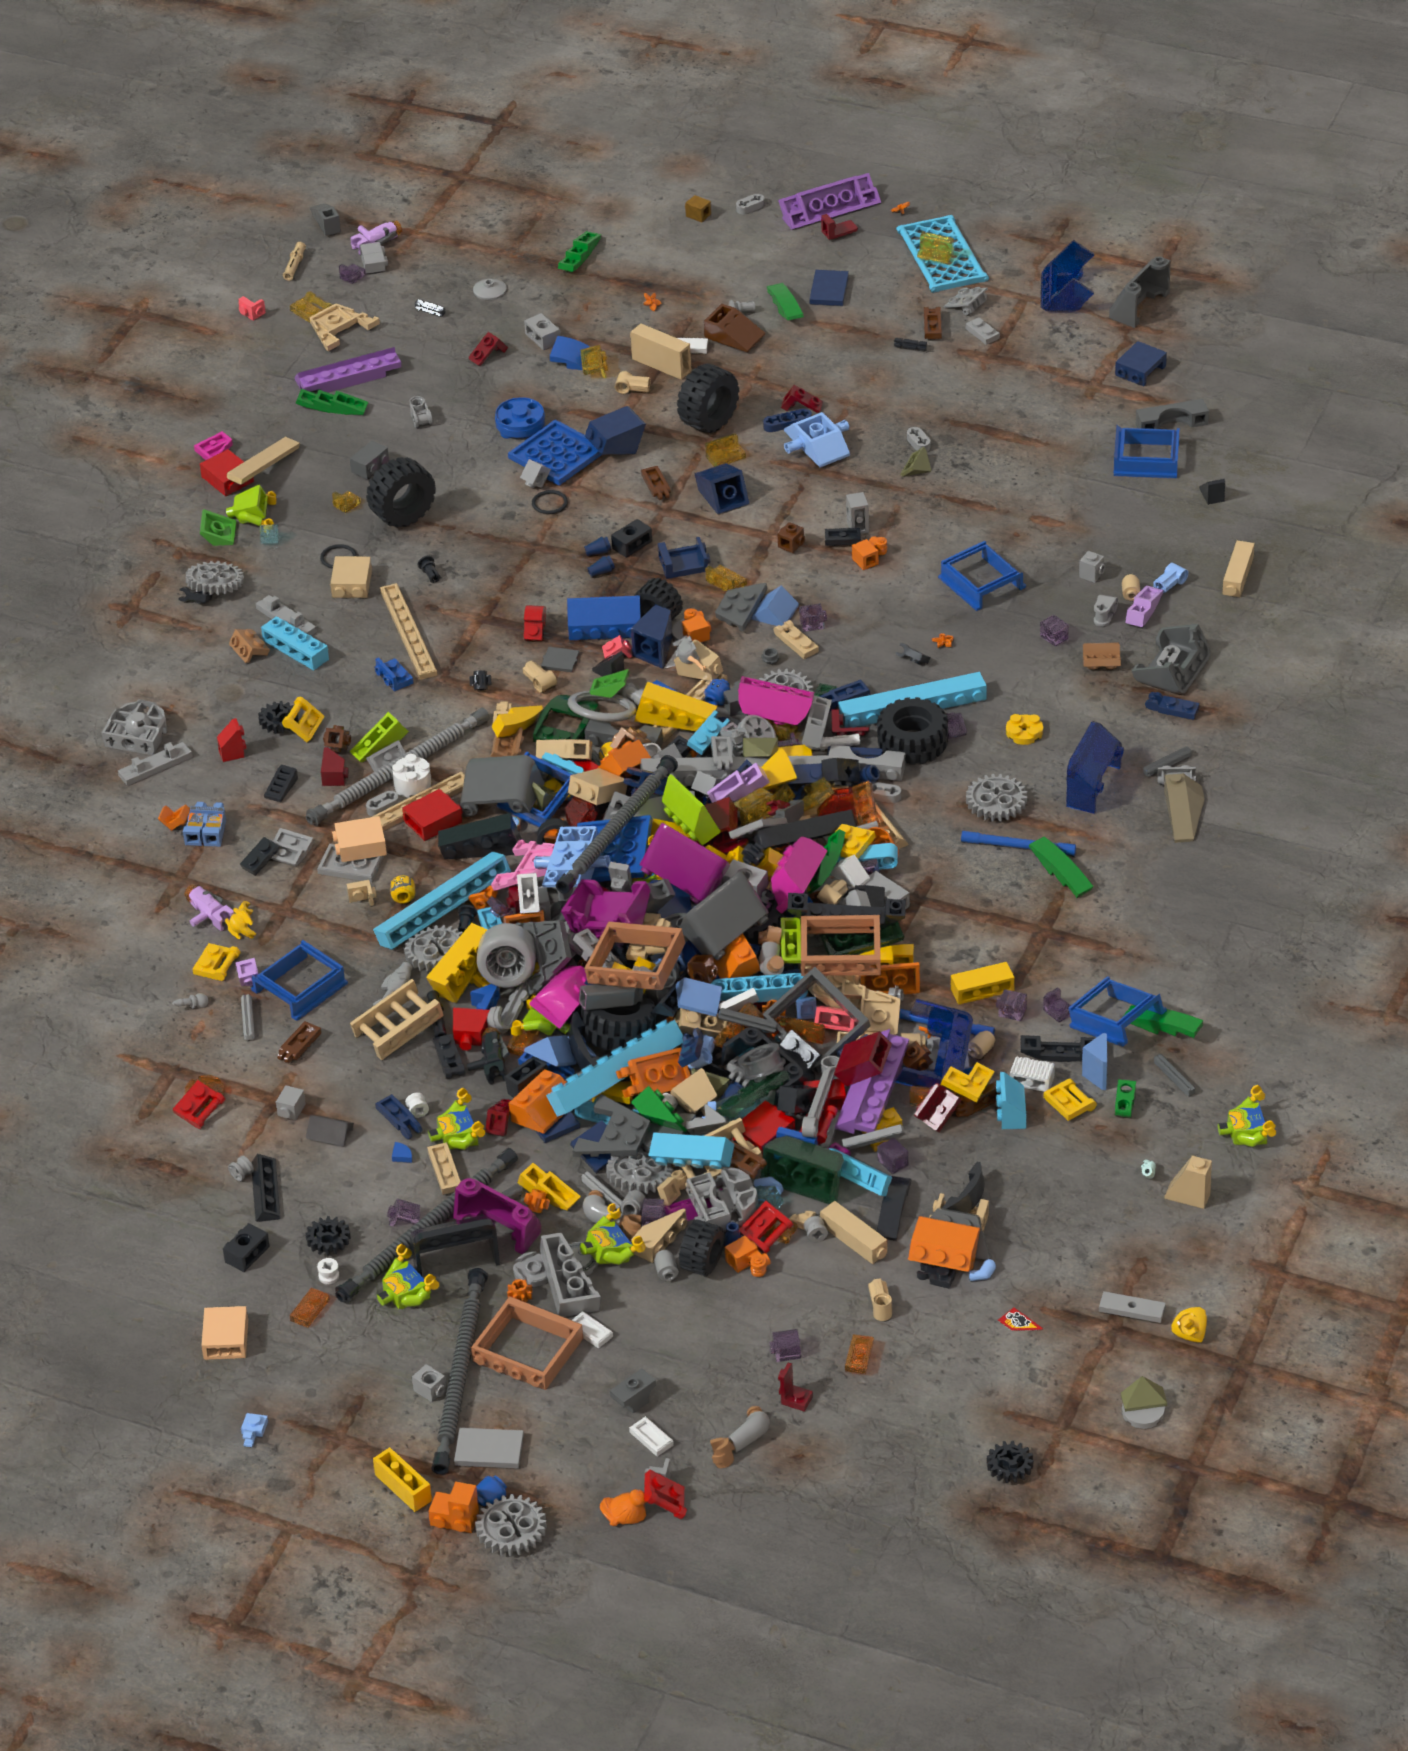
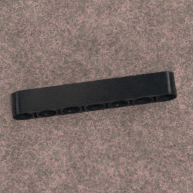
[752,810,858,850]

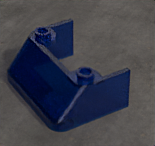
[1040,240,1094,312]
[1066,721,1124,814]
[896,999,973,1090]

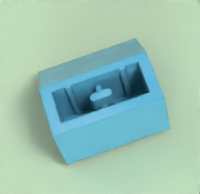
[996,1072,1026,1129]

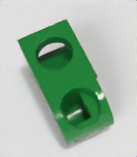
[1115,1079,1136,1118]

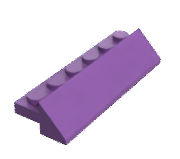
[778,173,881,230]
[295,347,401,393]
[835,1029,909,1134]

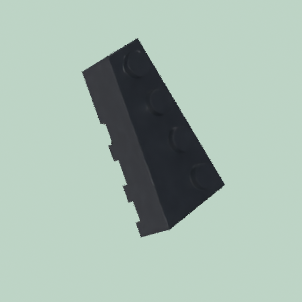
[438,813,522,860]

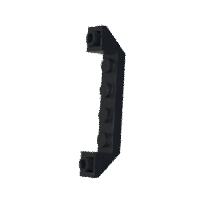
[787,893,906,928]

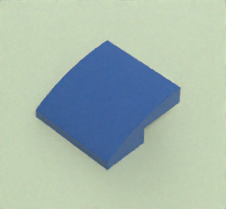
[550,336,591,370]

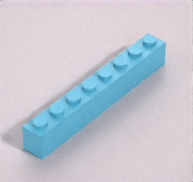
[838,672,987,728]
[373,852,511,949]
[546,1020,683,1116]

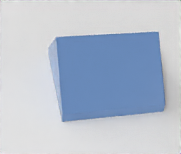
[751,585,799,626]
[676,977,722,1017]
[1082,1033,1107,1090]
[524,1035,576,1067]

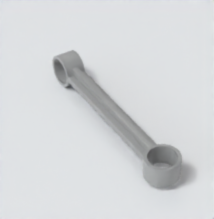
[802,1056,839,1138]

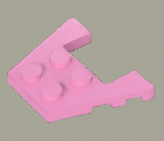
[491,840,555,891]

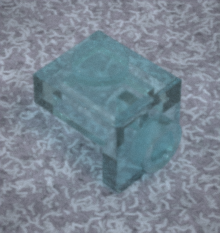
[755,1185,784,1210]

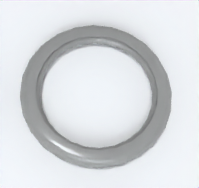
[567,691,637,722]

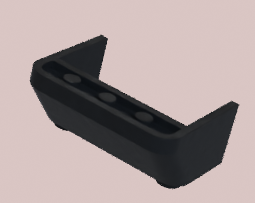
[721,1027,815,1107]
[410,1215,500,1277]

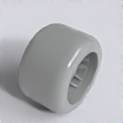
[477,923,537,988]

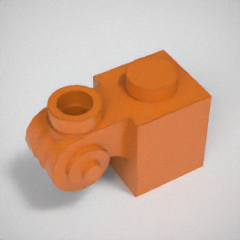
[852,536,887,570]
[682,608,711,643]
[725,1236,771,1277]

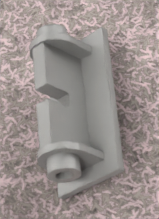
[1157,765,1196,786]

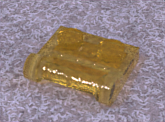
[290,291,333,323]

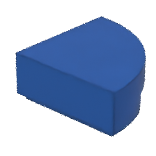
[392,1142,412,1163]

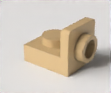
[347,880,377,906]

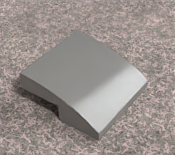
[270,828,315,866]

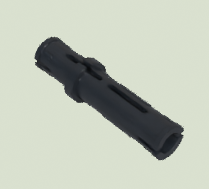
[427,990,447,1037]

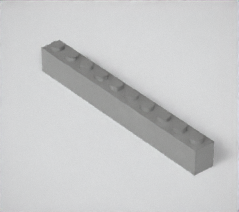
[640,755,829,786]

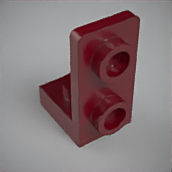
[821,214,858,240]
[468,332,508,366]
[781,385,823,413]
[831,709,870,736]
[485,1099,511,1136]
[778,1362,813,1412]

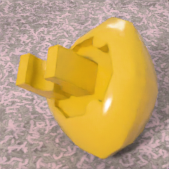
[1171,1307,1207,1342]

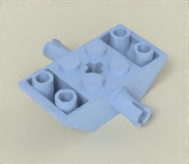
[784,412,850,467]
[534,826,610,887]

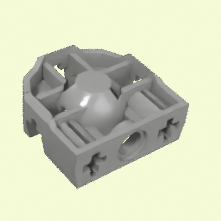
[102,700,167,755]
[686,1167,758,1231]

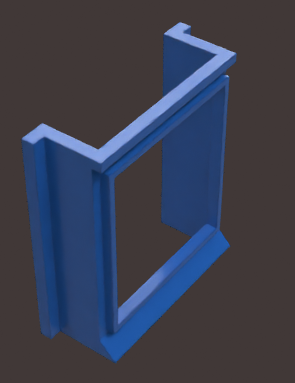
[1114,425,1180,478]
[938,541,1026,611]
[496,751,573,828]
[251,940,348,1021]
[1068,976,1167,1047]

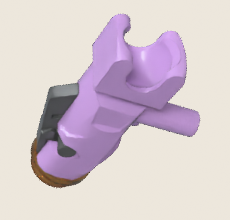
[351,220,402,255]
[184,884,235,931]

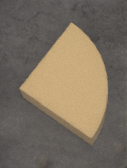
[789,1211,816,1230]

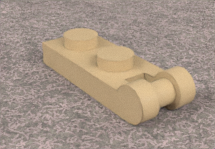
[773,620,819,659]

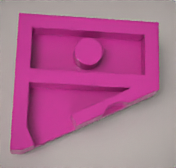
[194,431,233,460]

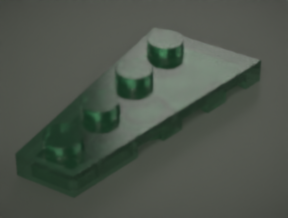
[717,1071,789,1118]

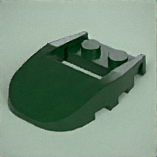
[533,695,599,742]

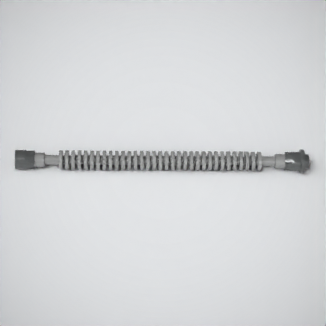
[306,708,490,826]

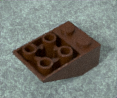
[704,303,765,353]

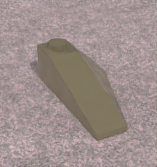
[1164,773,1205,843]

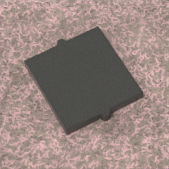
[541,647,579,672]

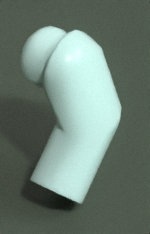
[1141,1160,1156,1179]

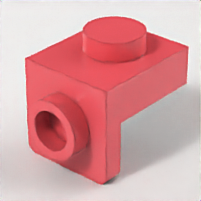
[238,296,266,321]
[602,635,632,659]

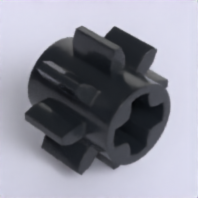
[469,670,492,691]
[741,842,765,866]

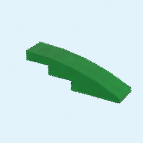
[558,231,602,272]
[767,283,804,321]
[296,389,369,415]
[807,829,846,894]
[1029,836,1093,898]
[1123,1005,1203,1038]

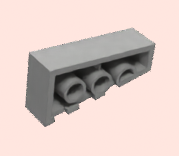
[540,1233,601,1317]

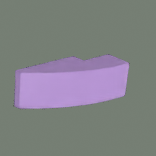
[1125,586,1163,627]
[707,763,770,803]

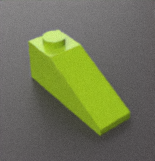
[350,712,409,763]
[781,918,801,963]

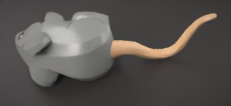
[673,636,706,672]

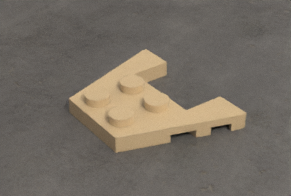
[310,303,380,351]
[837,979,901,1043]

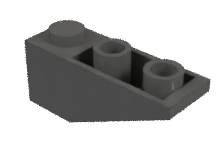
[309,203,341,236]

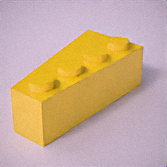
[634,682,717,731]
[426,923,487,1003]

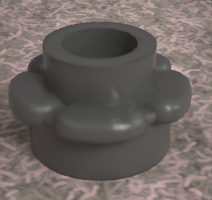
[761,648,780,664]

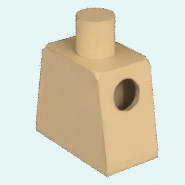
[670,1068,717,1115]

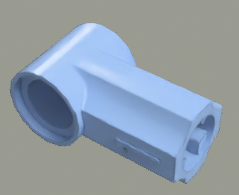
[1153,563,1188,593]
[688,1034,716,1070]

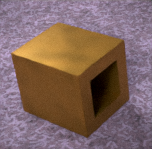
[685,195,711,223]

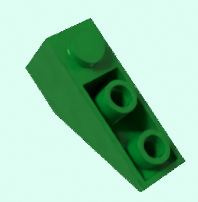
[631,1086,687,1132]

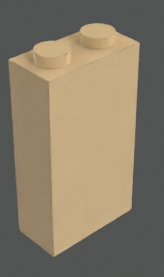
[630,324,691,380]

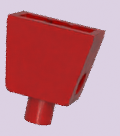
[453,1007,490,1051]

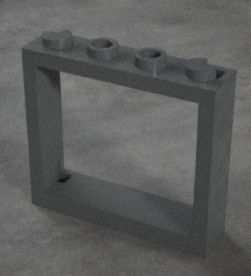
[763,967,871,1074]

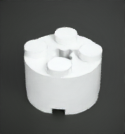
[392,754,431,798]

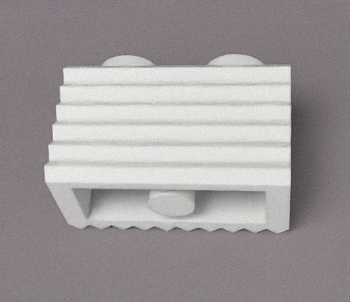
[1010,1056,1055,1092]

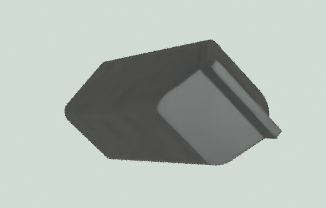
[579,984,643,1011]

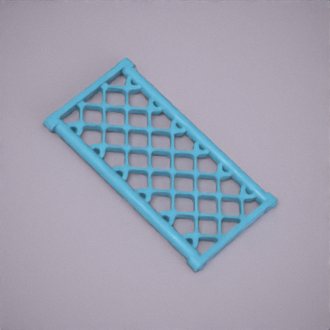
[896,215,989,292]

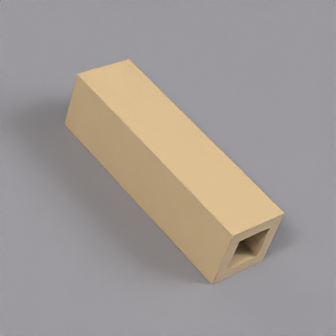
[1223,540,1254,597]
[820,1201,887,1264]

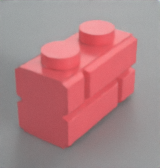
[814,1005,857,1032]

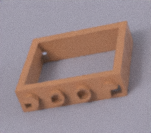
[801,915,881,976]
[584,922,685,990]
[471,1296,583,1390]

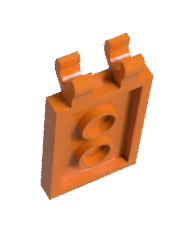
[616,1047,691,1098]

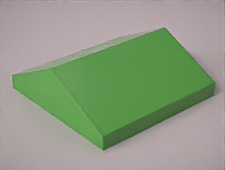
[200,509,236,546]
[590,669,630,698]

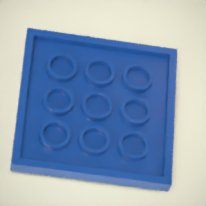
[508,420,603,486]
[577,815,653,882]

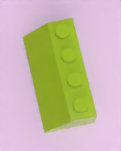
[662,774,720,846]

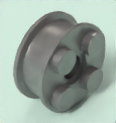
[738,1043,786,1082]

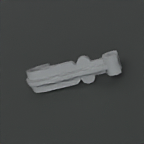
[487,973,533,1034]

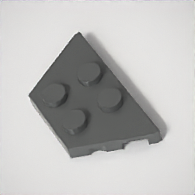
[715,583,768,631]
[930,1207,991,1260]

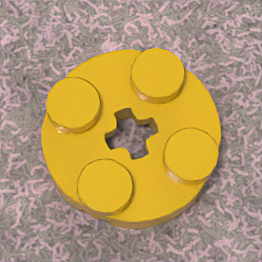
[1006,714,1043,745]

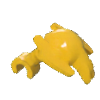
[225,901,256,939]

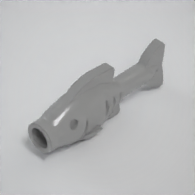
[373,962,413,1006]

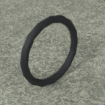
[532,490,568,514]
[320,544,357,569]

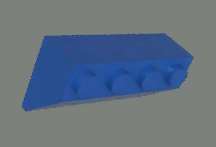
[567,596,641,640]

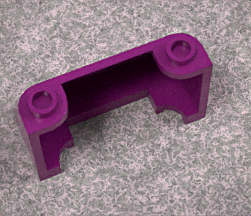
[639,823,730,904]
[561,879,651,939]
[453,1178,541,1254]

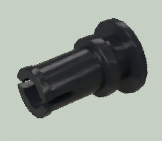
[417,555,441,583]
[458,905,477,932]

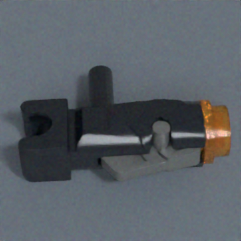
[467,1027,509,1085]

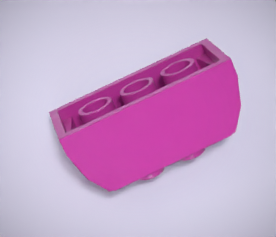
[738,676,814,725]
[771,837,827,914]
[529,965,586,1029]

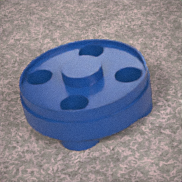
[495,397,545,438]

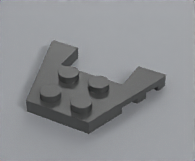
[516,920,572,996]
[572,1094,651,1157]

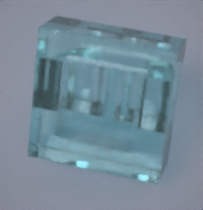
[260,524,279,543]

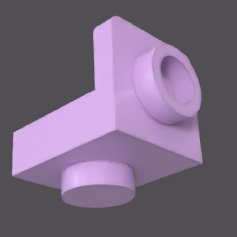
[236,958,258,986]

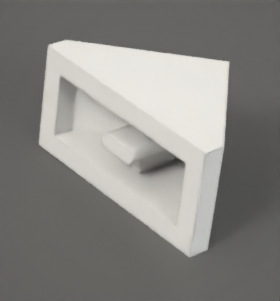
[830,855,870,889]
[517,873,540,914]

